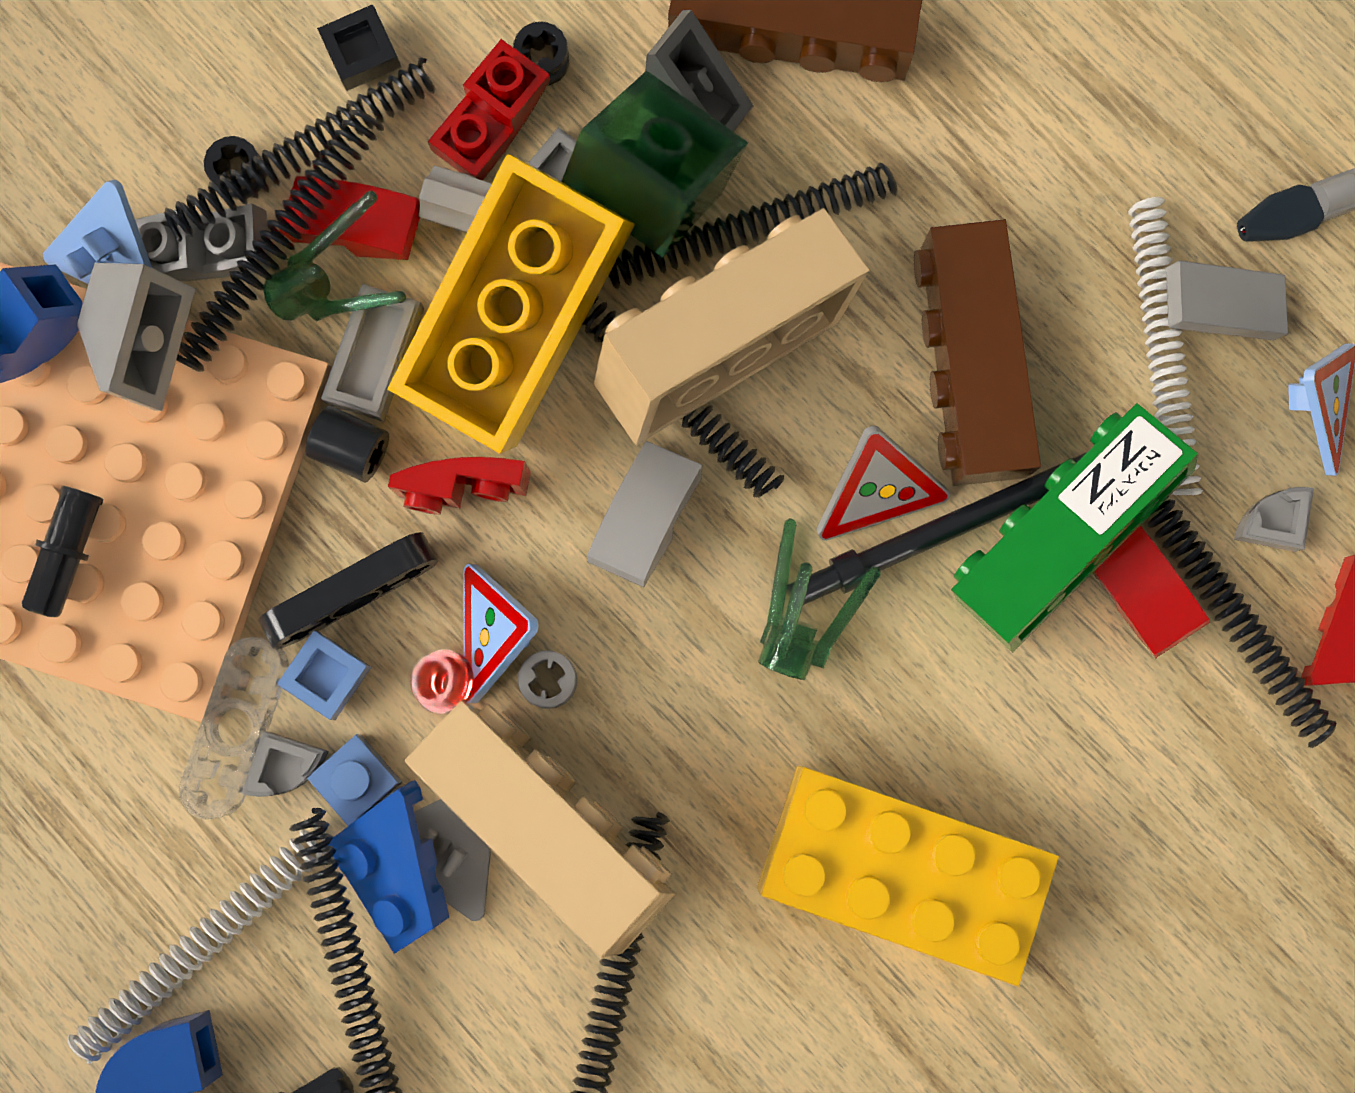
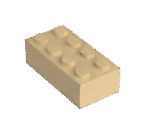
[594,208,869,445]
[404,700,676,958]

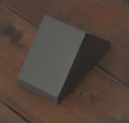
[642,10,753,150]

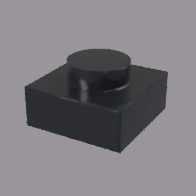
[317,4,402,92]

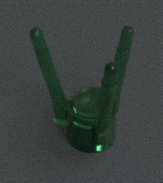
[263,191,406,321]
[758,518,881,680]

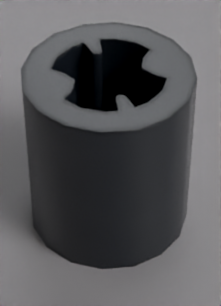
[305,405,389,483]

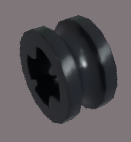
[513,21,570,86]
[203,136,267,200]

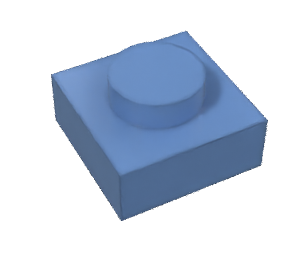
[277,630,372,720]
[307,734,402,826]

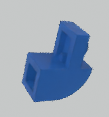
[0,264,83,383]
[95,1010,223,1093]

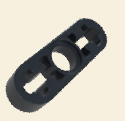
[258,532,438,650]

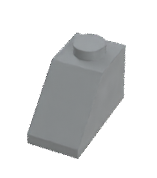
[77,263,196,411]

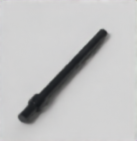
[786,452,1087,608]

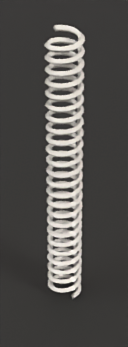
[1128,197,1203,495]
[68,827,328,1064]

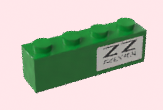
[951,403,1198,653]

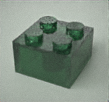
[561,70,748,258]

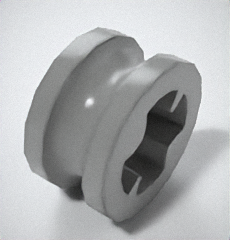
[518,651,577,708]

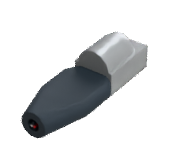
[1237,168,1355,242]

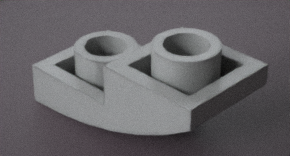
[135,203,270,281]
[587,441,703,587]

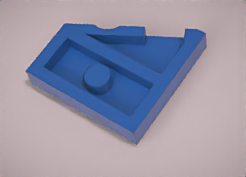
[327,780,449,954]

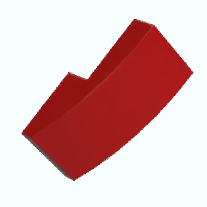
[428,39,550,181]
[279,176,420,260]
[388,457,531,515]
[1093,525,1210,659]

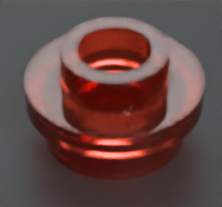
[411,650,474,715]

